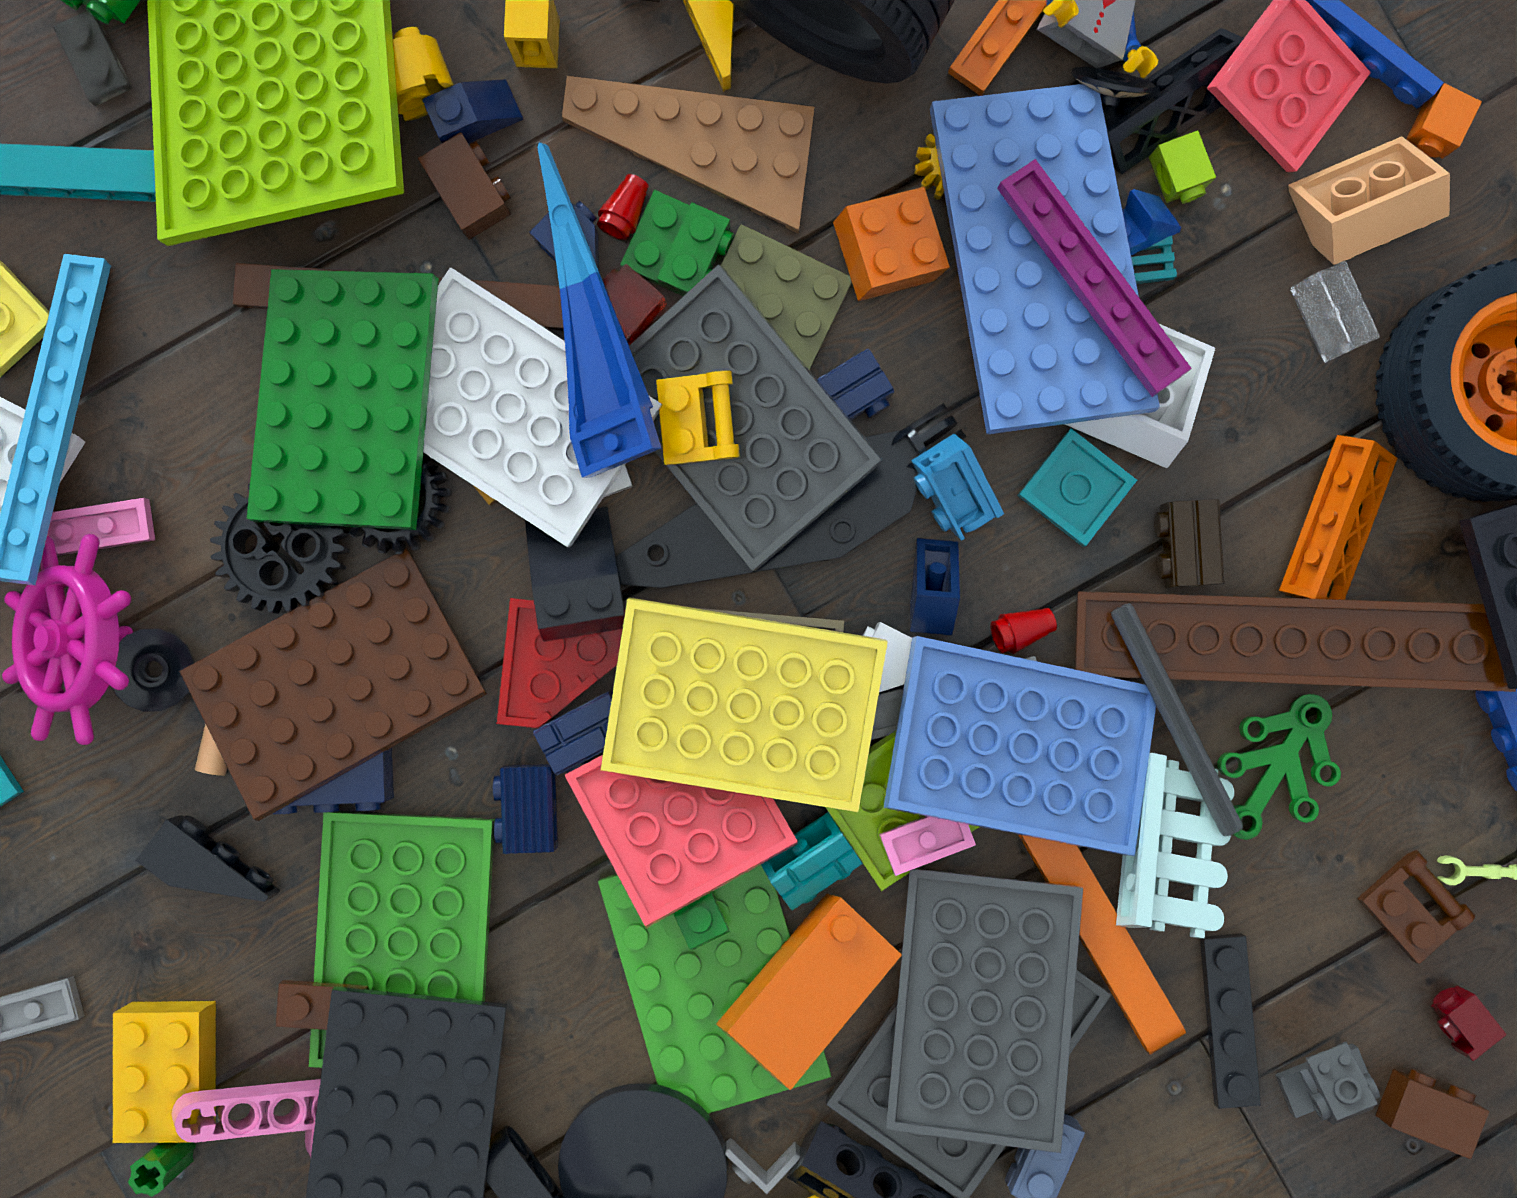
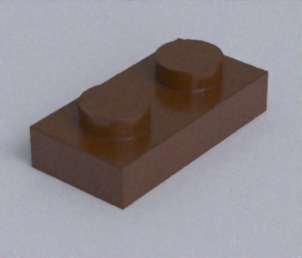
[276,980,368,1030]

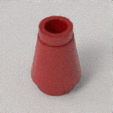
[597,174,649,240]
[990,607,1057,654]

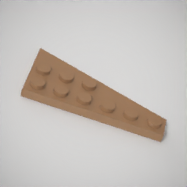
[562,76,815,234]

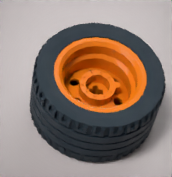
[1375,258,1517,502]

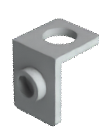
[725,1138,800,1194]

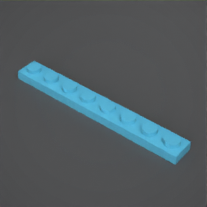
[0,254,111,585]

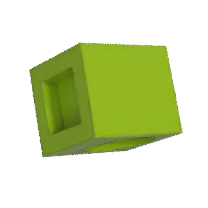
[1149,130,1216,204]

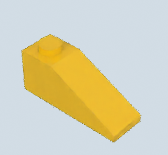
[682,0,735,92]

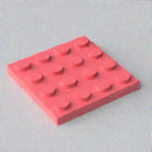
[565,755,798,928]

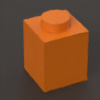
[1406,83,1482,159]

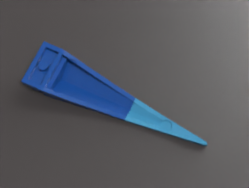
[537,142,661,478]

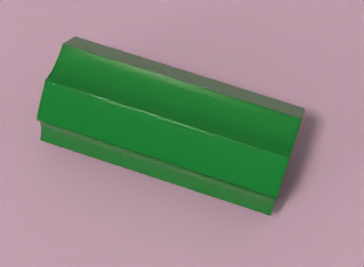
[128,1142,196,1197]

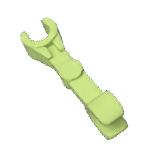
[1437,855,1517,885]

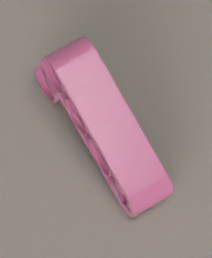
[171,1079,321,1157]

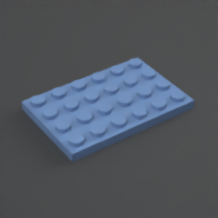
[884,636,1156,856]

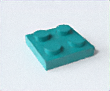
[1017,428,1137,547]

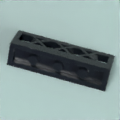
[1103,28,1244,174]

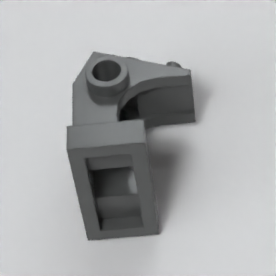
[1275,1041,1380,1125]

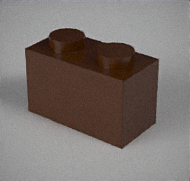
[418,132,511,240]
[1375,1068,1490,1159]

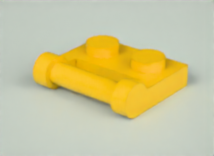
[656,371,740,465]

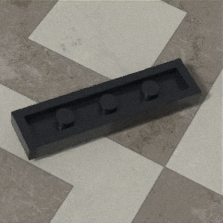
[1200,933,1261,1109]

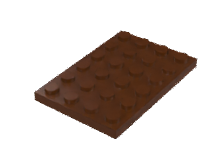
[179,548,487,821]

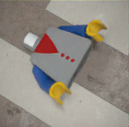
[1037,0,1158,79]

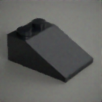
[525,507,625,642]

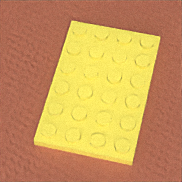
[601,598,888,812]

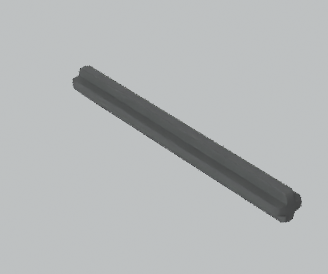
[1111,603,1243,836]

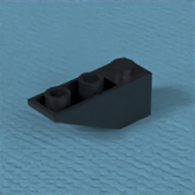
[135,815,280,902]

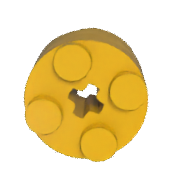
[393,27,454,121]

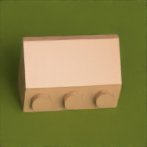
[1288,136,1450,265]

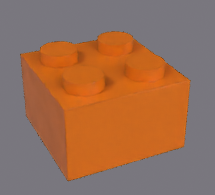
[833,187,950,301]

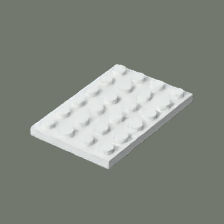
[423,267,662,548]

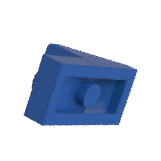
[1122,189,1181,255]

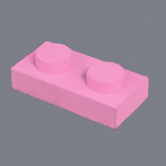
[879,816,976,876]

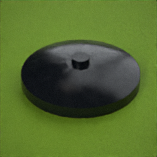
[558,1083,729,1198]

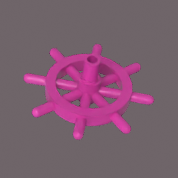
[2,534,133,745]

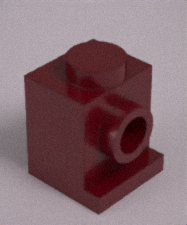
[1431,985,1507,1061]

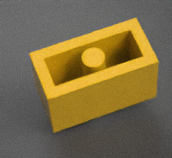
[504,0,560,68]

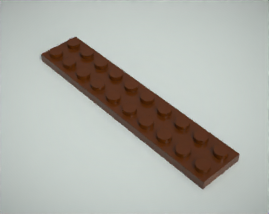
[1075,592,1516,692]

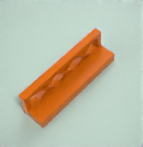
[1279,435,1397,600]

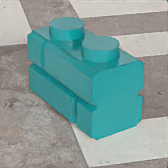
[761,812,863,910]

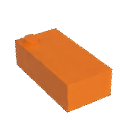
[716,894,902,1090]

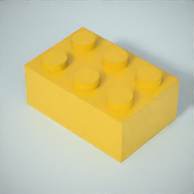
[113,1001,216,1143]

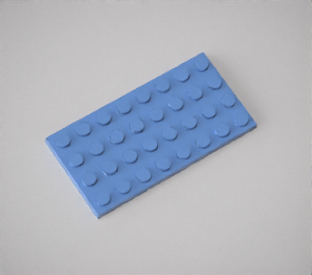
[930,84,1160,434]

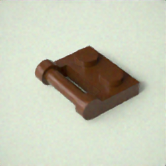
[1357,850,1475,964]

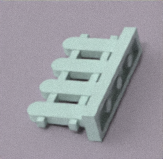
[1116,753,1234,939]

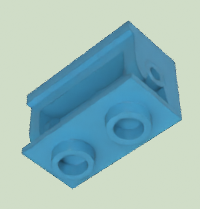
[911,434,1004,541]

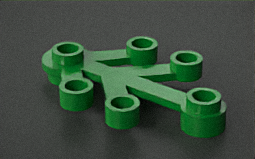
[1217,694,1341,840]

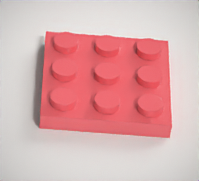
[1207,0,1371,172]

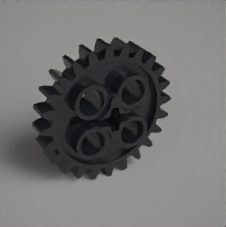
[210,484,350,614]

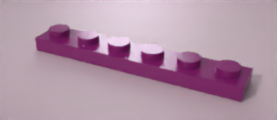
[997,159,1192,397]

